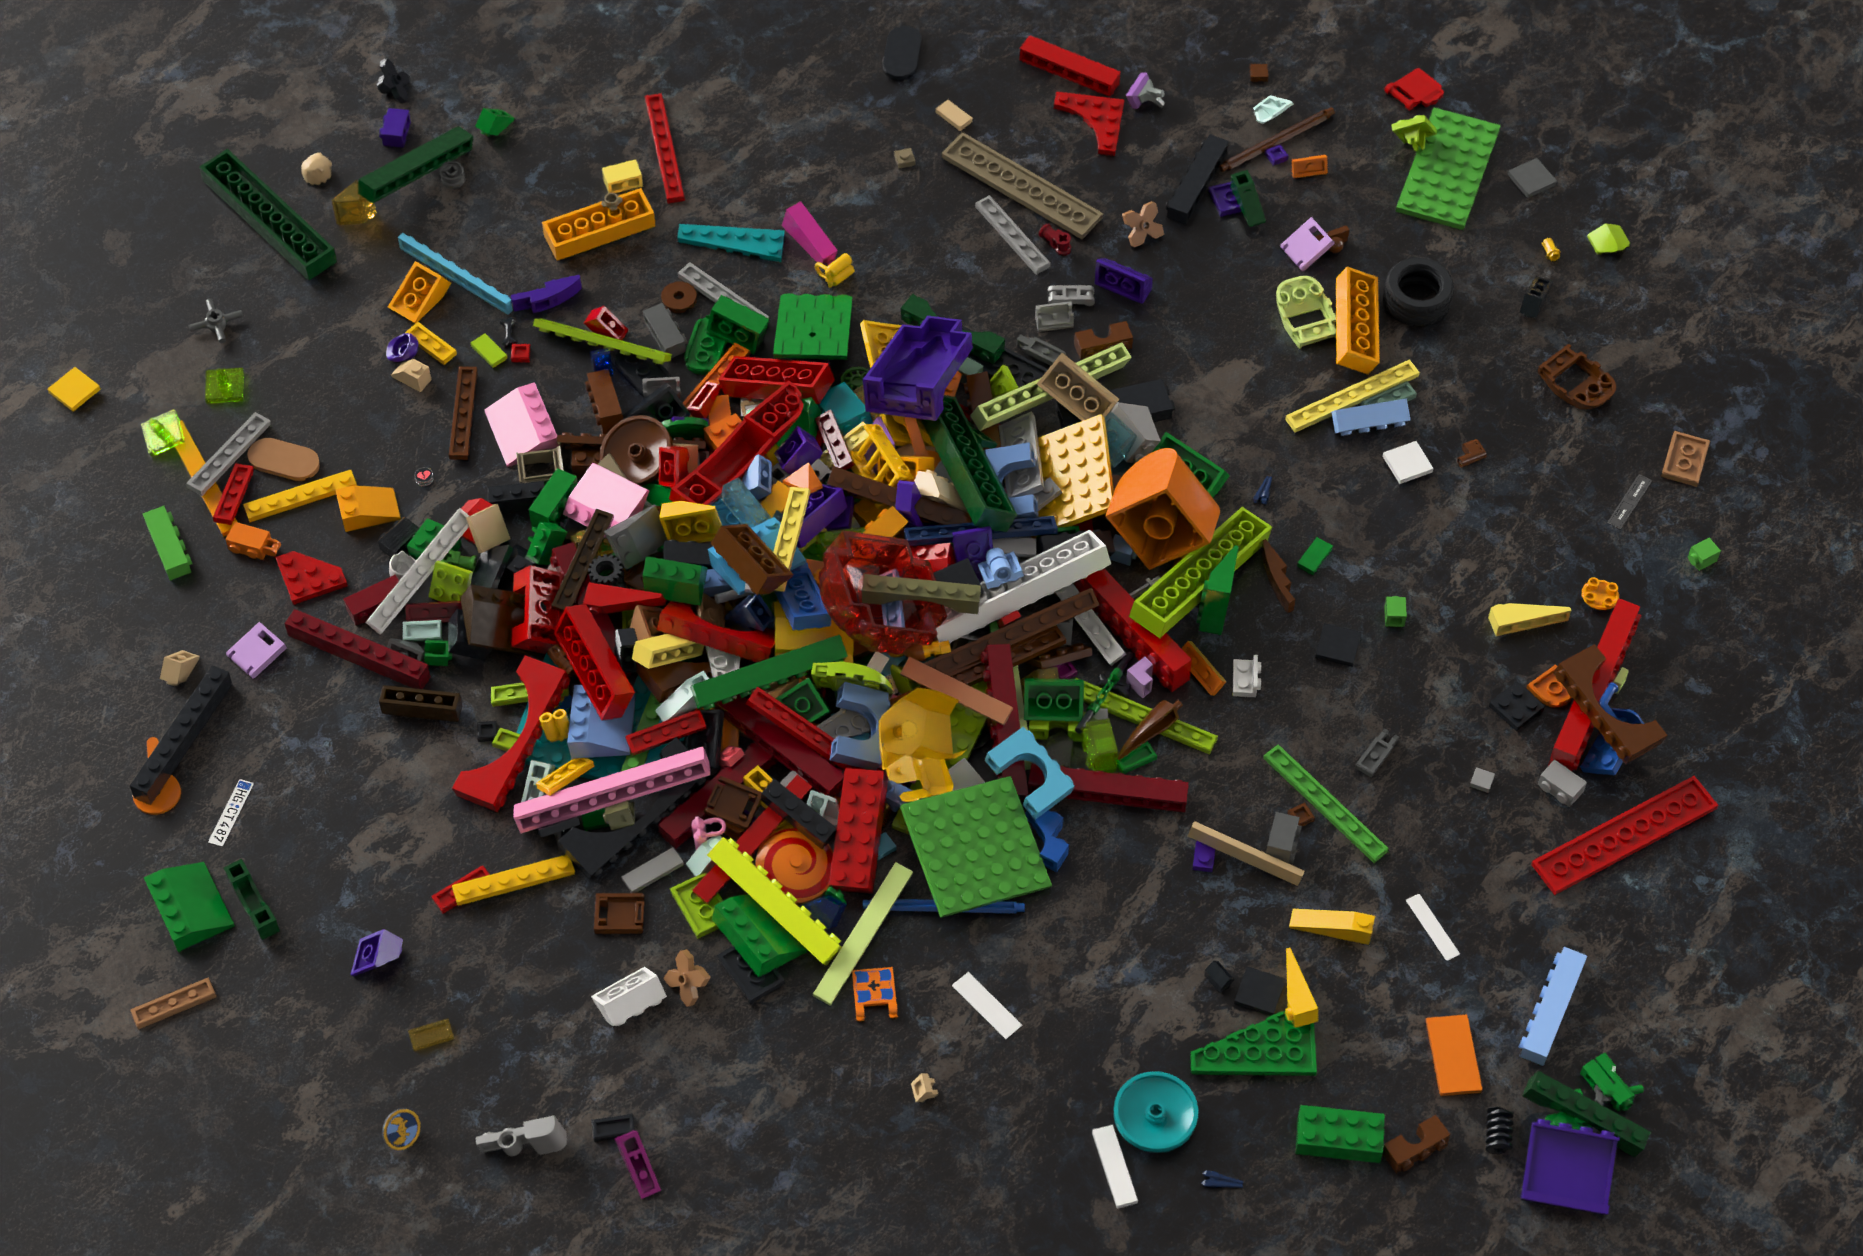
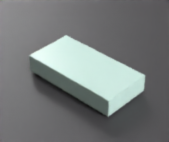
[403,620,442,642]

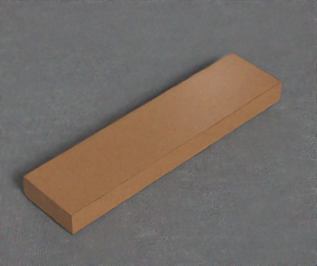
[130,977,216,1029]

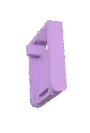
[1280,217,1335,271]
[226,622,287,678]

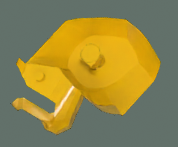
[879,688,968,802]

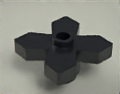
[377,58,410,104]

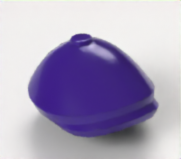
[386,333,419,362]

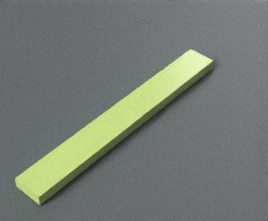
[813,862,913,1006]

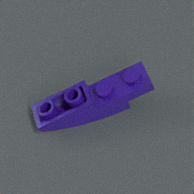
[511,275,582,313]

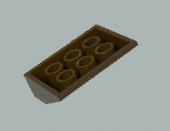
[460,585,539,656]

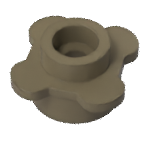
[601,192,622,211]

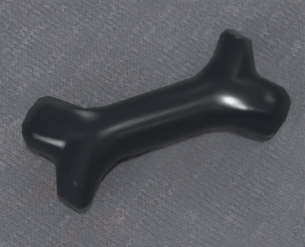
[500,318,517,347]
[1096,674,1131,698]

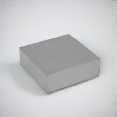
[1469,767,1495,793]

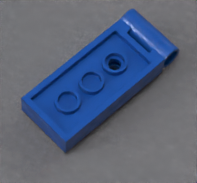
[774,563,832,630]

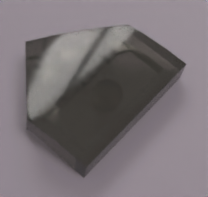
[1039,730,1075,768]

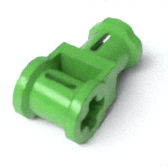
[441,549,477,572]

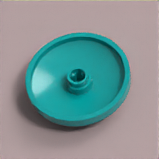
[1114,1072,1198,1152]

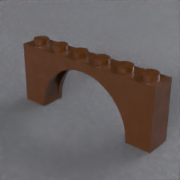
[1553,644,1667,764]

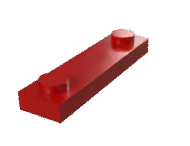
[213,463,254,525]
[625,709,707,756]

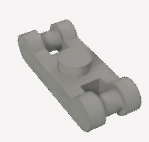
[1048,285,1095,306]

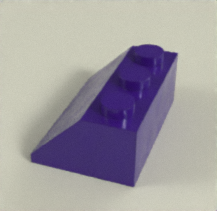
[1095,258,1153,304]

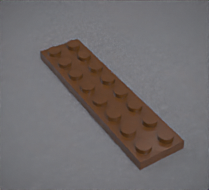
[557,432,709,452]

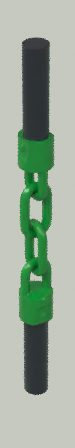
[1075,651,1134,734]

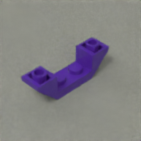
[895,480,936,528]

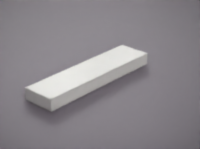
[1092,1125,1138,1209]

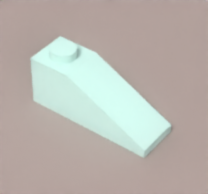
[521,760,556,803]

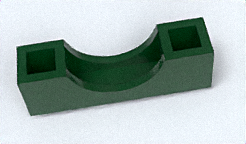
[223,859,280,940]

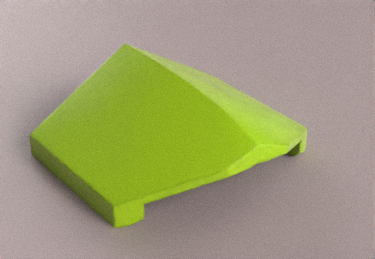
[1587,223,1630,254]

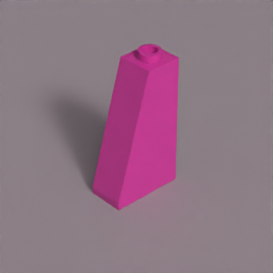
[782,201,838,265]

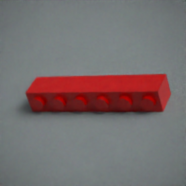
[1019,35,1120,97]

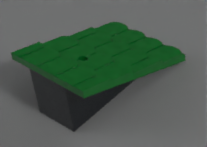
[773,293,853,368]

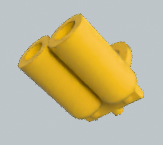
[815,253,855,288]
[539,709,570,743]

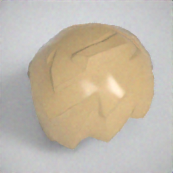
[301,153,332,185]

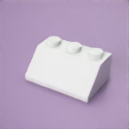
[591,967,667,1026]

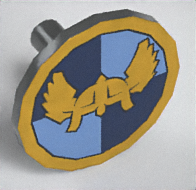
[382,1108,420,1150]

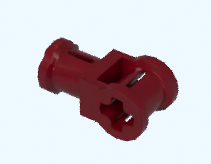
[1038,224,1071,256]

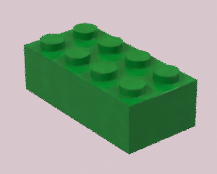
[1295,1105,1385,1163]

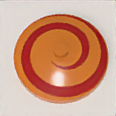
[755,827,833,906]

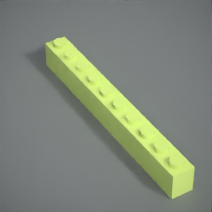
[970,343,1132,431]

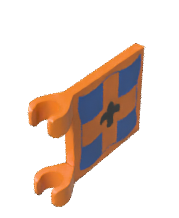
[852,967,898,1021]

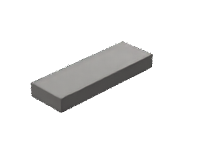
[622,847,684,893]

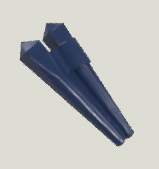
[1253,476,1272,504]
[1202,1170,1243,1188]

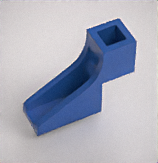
[1025,810,1069,872]

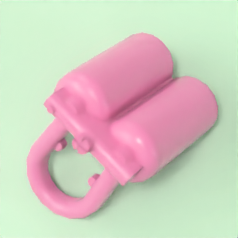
[691,816,726,850]

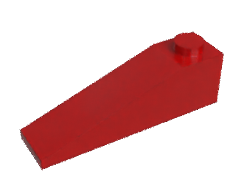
[583,582,666,615]

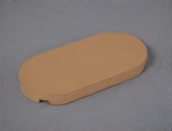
[248,438,320,481]

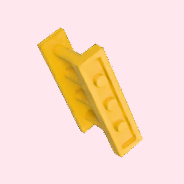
[850,424,914,510]

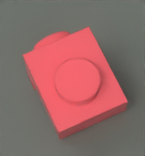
[719,746,745,768]

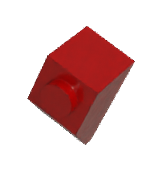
[584,306,629,340]

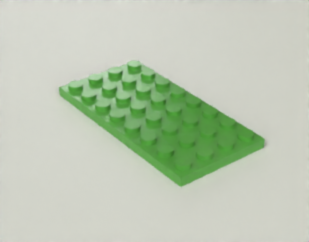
[1396,108,1501,230]

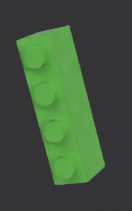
[142,506,192,580]

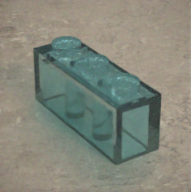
[721,477,771,528]

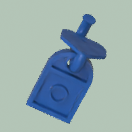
[1580,682,1644,775]

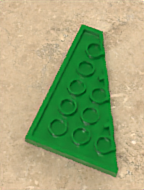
[1190,1011,1317,1076]

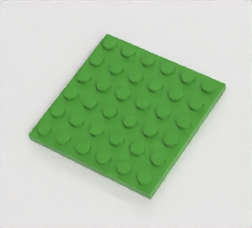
[900,776,1052,918]

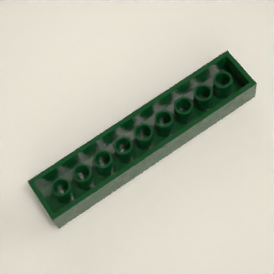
[199,149,337,280]
[921,395,1017,532]

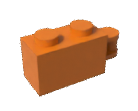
[225,522,281,560]

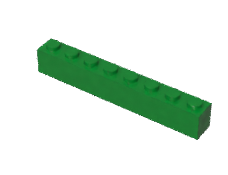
[690,634,848,711]

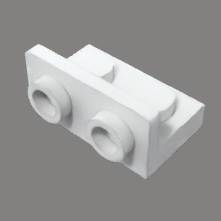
[1233,655,1261,697]

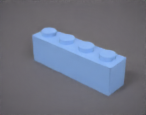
[1331,398,1410,436]

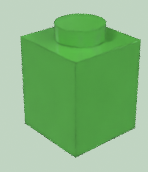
[1688,538,1721,571]
[1384,596,1407,627]

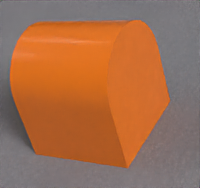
[1105,448,1220,570]

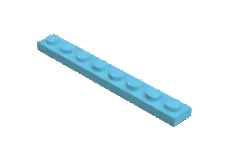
[398,233,513,315]

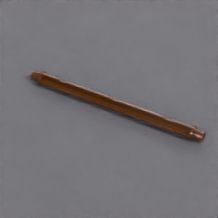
[1219,107,1335,172]

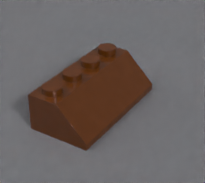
[710,524,794,595]

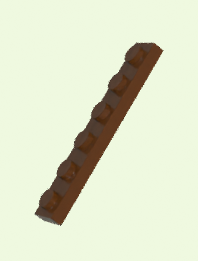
[449,367,478,460]

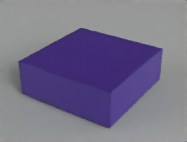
[1265,144,1289,166]

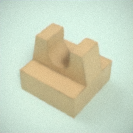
[911,1073,938,1102]

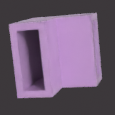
[1126,657,1153,698]

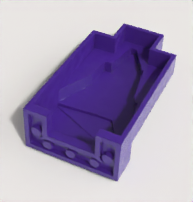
[863,316,973,421]

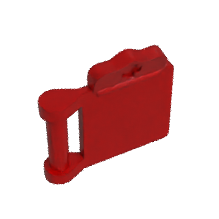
[1384,68,1444,111]

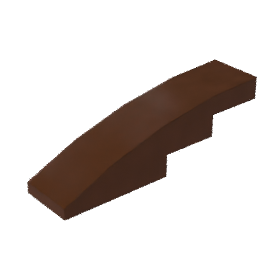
[1261,539,1295,613]

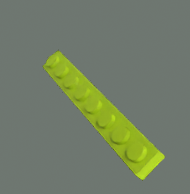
[533,318,672,364]

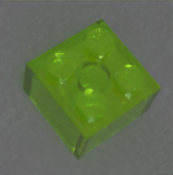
[1082,718,1118,773]

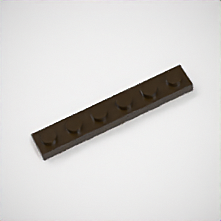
[551,508,614,612]

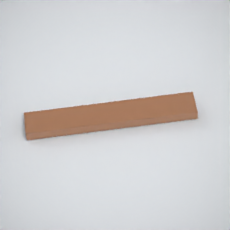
[900,657,1013,726]

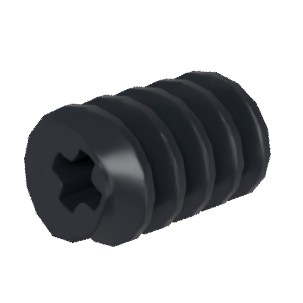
[1486,1107,1514,1155]

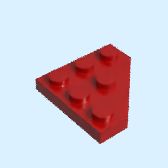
[275,551,348,605]

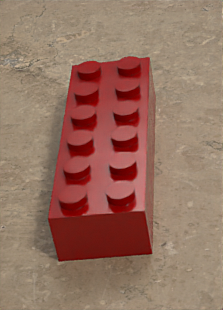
[718,356,835,404]
[553,604,635,720]
[829,768,889,894]

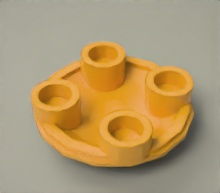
[1582,577,1619,610]

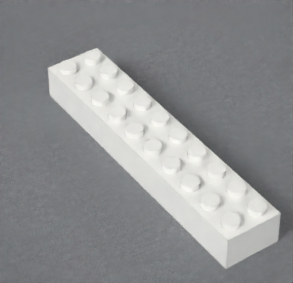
[920,530,1111,643]

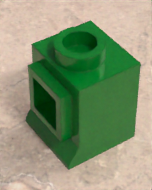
[424,640,452,666]

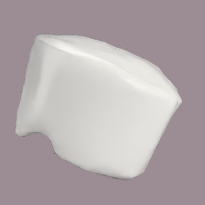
[389,551,416,581]

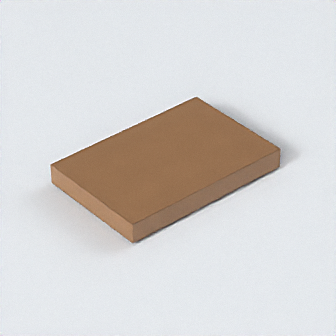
[1661,431,1710,487]

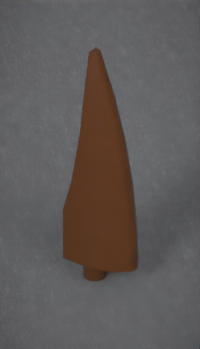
[1117,700,1183,760]

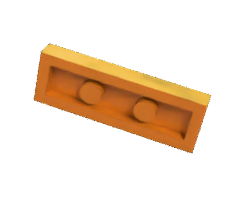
[1181,641,1226,696]

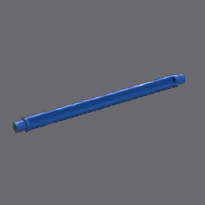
[863,898,1025,914]

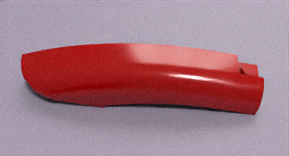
[669,381,804,506]

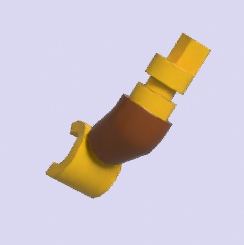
[884,634,951,661]

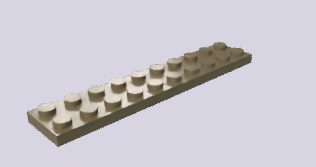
[941,132,1103,239]

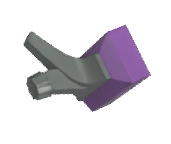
[1126,73,1165,109]

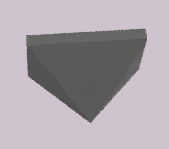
[387,638,424,662]

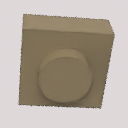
[894,148,915,169]

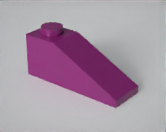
[615,1130,661,1199]

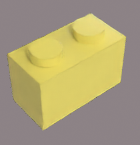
[602,160,643,193]

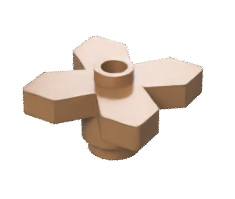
[1122,201,1164,247]
[664,949,710,1007]

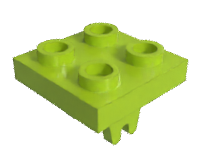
[1392,115,1437,152]
[428,560,473,602]

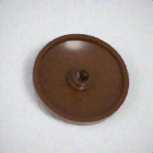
[600,415,673,486]

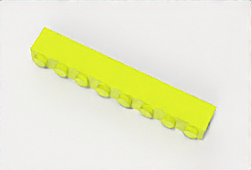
[707,837,842,966]

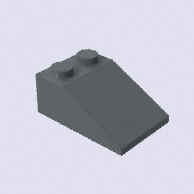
[604,504,668,569]

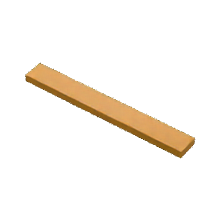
[165,420,237,537]

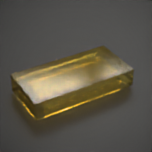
[408,1018,454,1051]

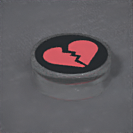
[414,467,434,486]

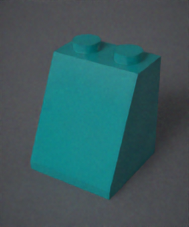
[817,382,873,436]

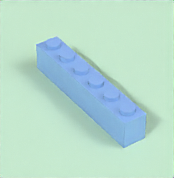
[1519,947,1587,1066]

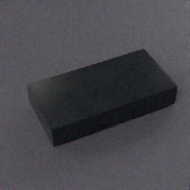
[591,1114,635,1142]

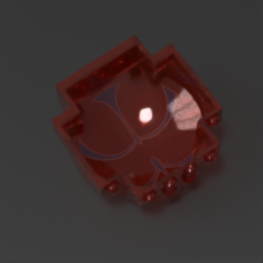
[818,530,948,655]

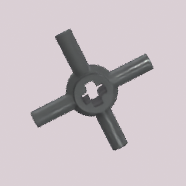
[188,299,243,343]

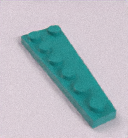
[677,224,785,262]

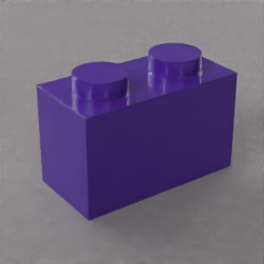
[379,108,411,148]

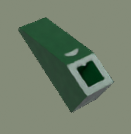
[1231,170,1266,227]

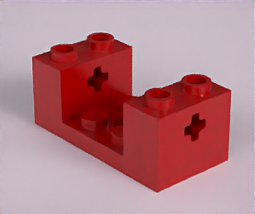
[511,565,563,654]

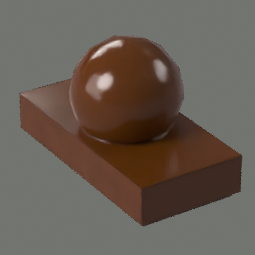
[1315,225,1349,253]

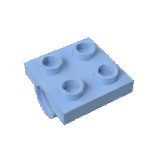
[978,548,1024,589]

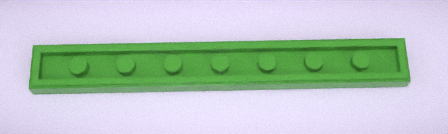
[1263,745,1389,863]

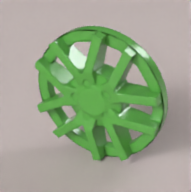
[841,367,869,397]

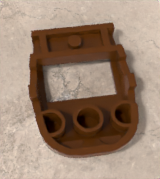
[1538,344,1616,410]

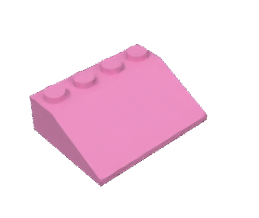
[484,382,559,467]
[563,463,649,528]

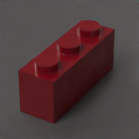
[343,575,399,625]

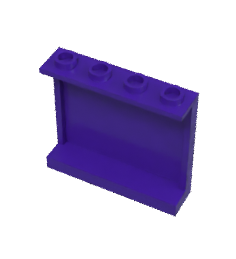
[1520,1119,1620,1215]

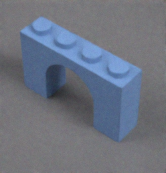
[986,442,1039,519]
[830,682,890,770]

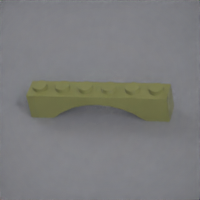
[862,574,981,614]

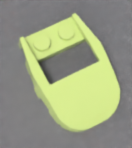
[1276,276,1336,349]

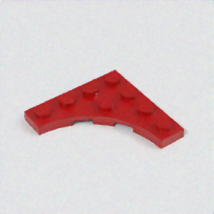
[1054,91,1124,156]

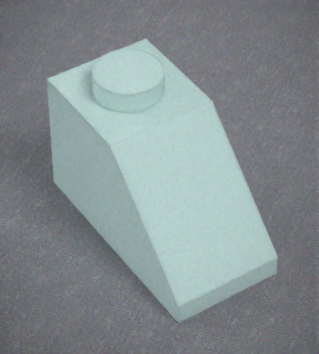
[686,835,722,876]

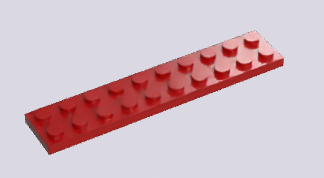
[1531,775,1718,895]

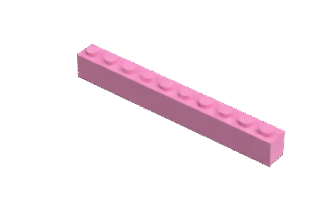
[514,747,710,833]

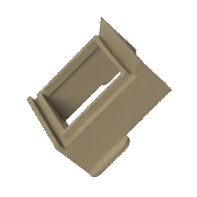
[516,445,564,485]

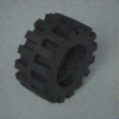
[588,554,624,587]

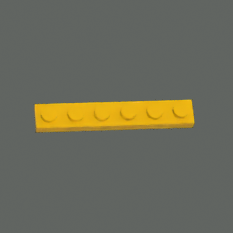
[243,469,357,522]
[452,855,575,906]

